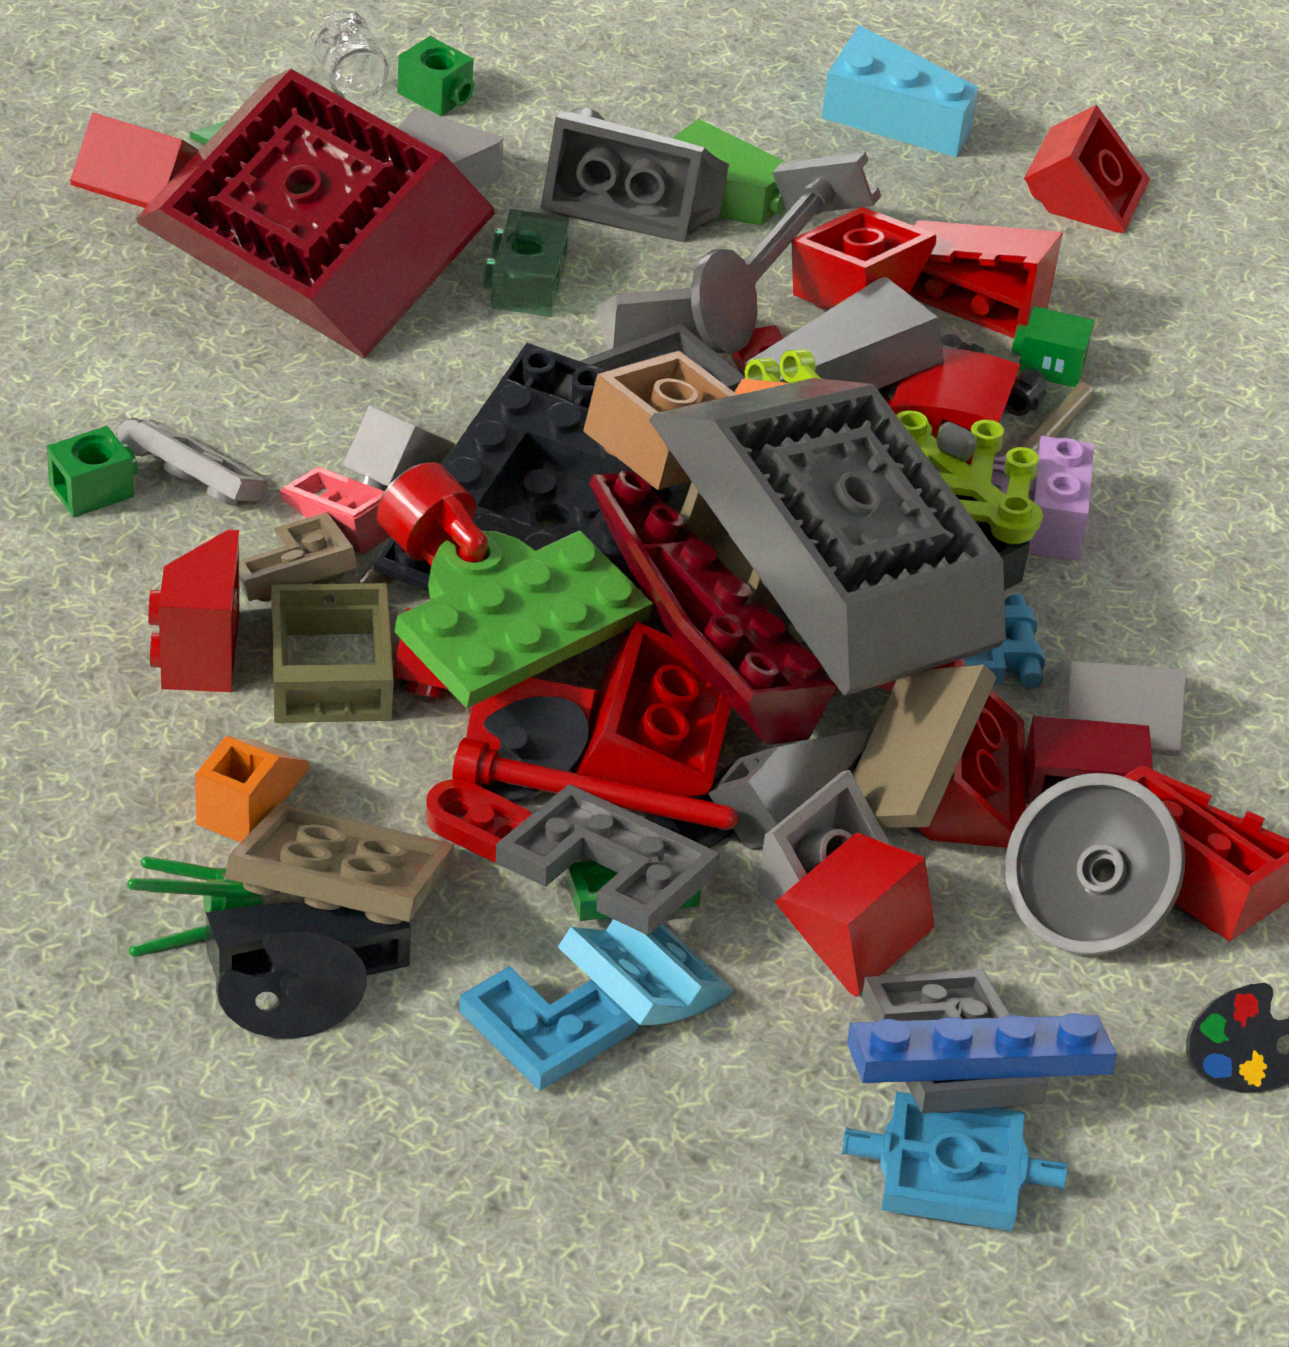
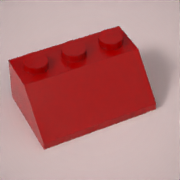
[577,621,731,797]
[916,660,1026,848]

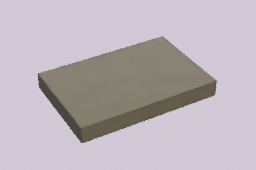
[853,665,997,828]

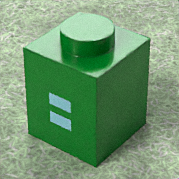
[1011,306,1094,388]

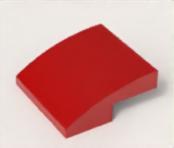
[890,348,1020,435]

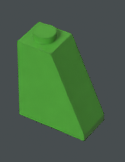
[673,119,787,226]

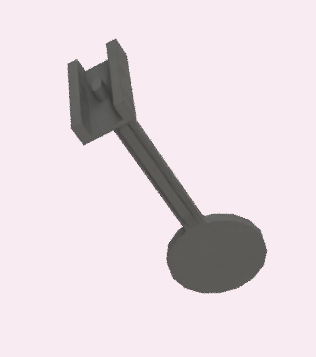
[691,152,882,354]

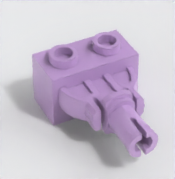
[933,436,1094,561]

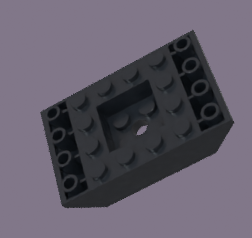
[374,342,692,647]

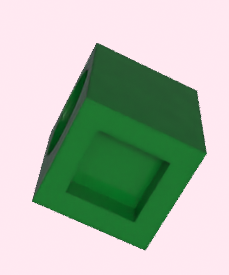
[397,36,474,116]
[47,426,138,518]

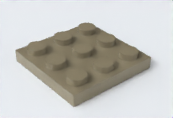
[225,803,455,924]

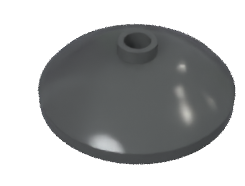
[1005,773,1185,956]

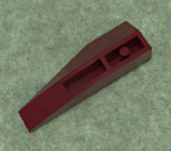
[589,471,837,745]

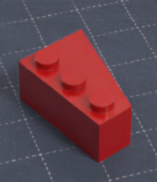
[909,220,1063,338]
[1123,765,1289,942]

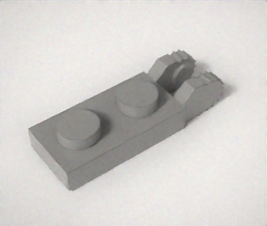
[116,417,268,506]

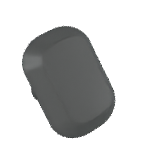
[936,422,978,462]

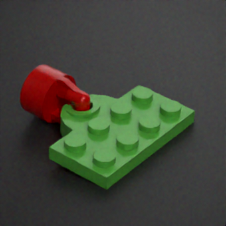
[377,462,653,709]

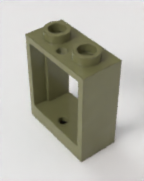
[271,583,393,723]

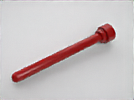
[452,737,738,830]

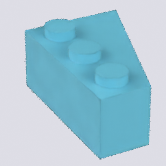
[822,25,979,157]

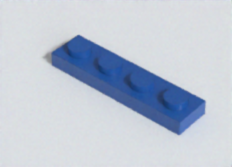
[847,1013,1117,1083]

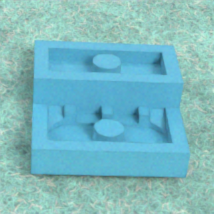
[558,919,734,1025]

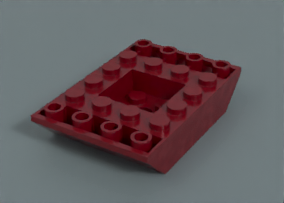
[136,69,495,359]

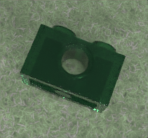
[483,209,570,317]

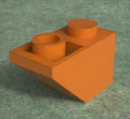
[195,736,309,843]

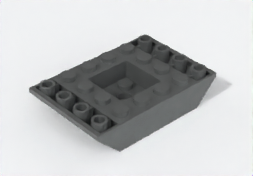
[649,378,1006,696]

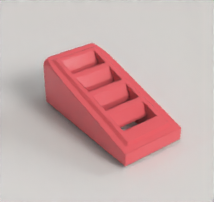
[279,466,391,554]

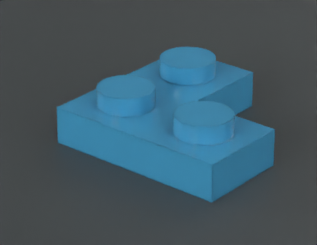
[459,966,639,1091]

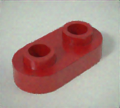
[426,779,532,863]

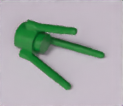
[127,856,262,957]

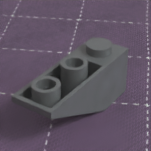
[708,727,874,849]

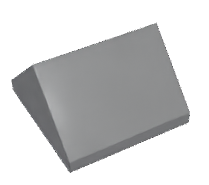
[595,288,705,350]
[1058,661,1186,756]
[757,770,891,903]

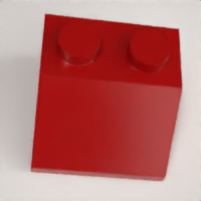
[1023,104,1150,233]
[791,207,937,310]
[148,529,240,692]

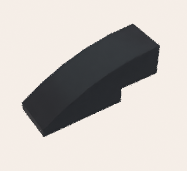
[206,903,411,980]

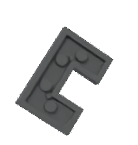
[496,784,720,935]
[862,969,1048,1113]

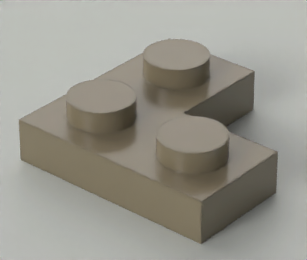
[240,512,358,602]

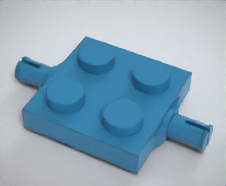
[841,1091,1067,1231]

